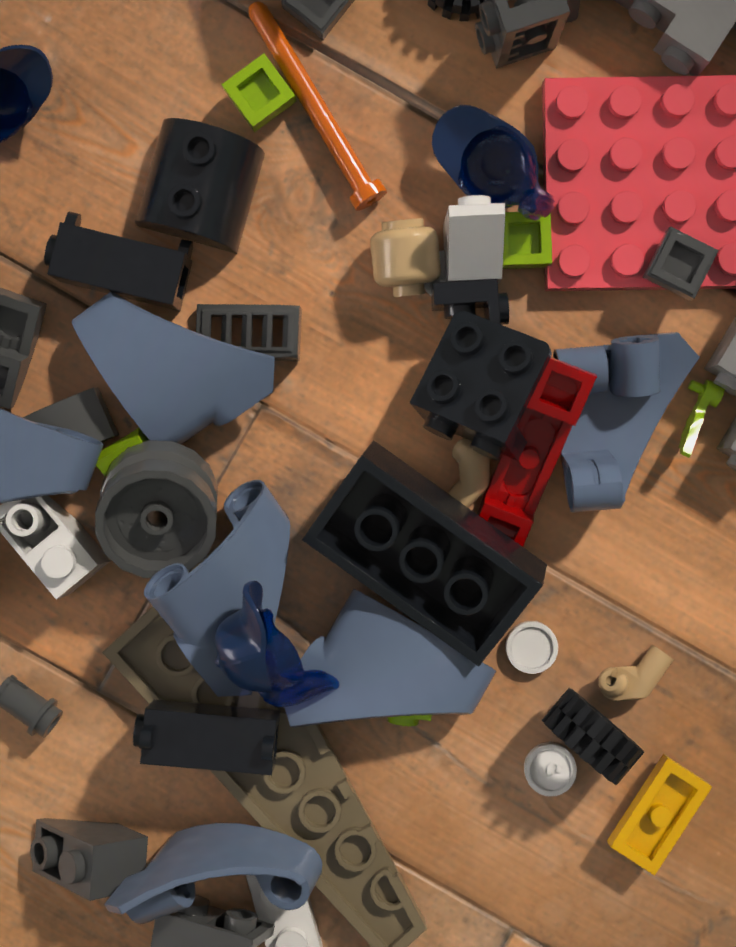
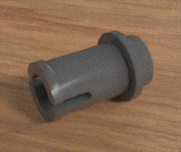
[0,675,63,738]

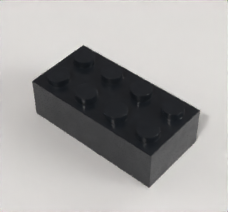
[302,440,547,667]

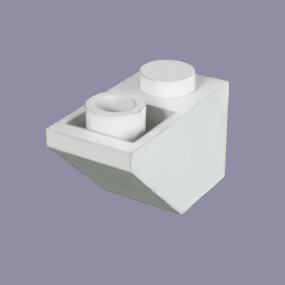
[443,195,505,284]
[0,496,111,600]

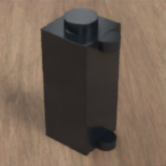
[44,211,193,311]
[133,699,280,775]

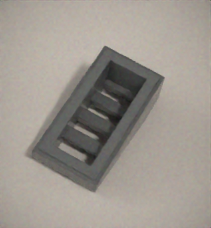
[196,304,302,362]

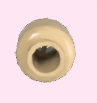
[370,218,441,297]

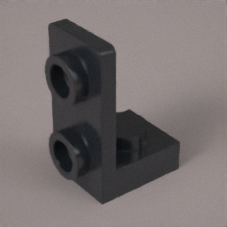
[431,279,509,325]

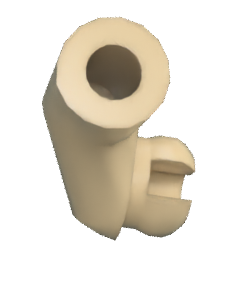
[448,438,490,508]
[598,645,674,701]

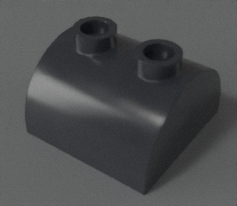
[135,118,265,254]

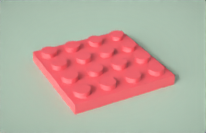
[542,75,736,291]

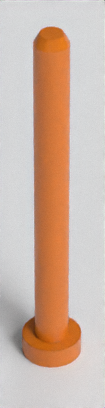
[249,1,387,211]

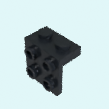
[410,311,552,461]

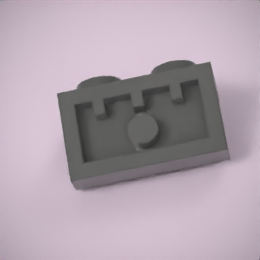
[475,0,570,69]

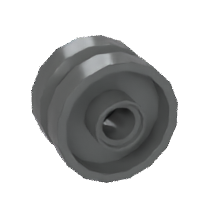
[95,440,218,578]

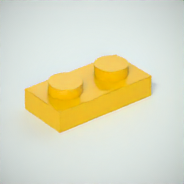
[607,754,712,875]

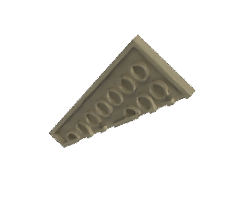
[102,550,427,947]

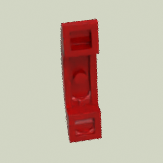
[477,357,597,547]

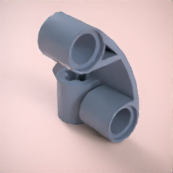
[72,292,275,445]
[553,332,700,513]
[0,409,104,503]
[144,480,290,697]
[281,589,496,728]
[104,823,323,924]

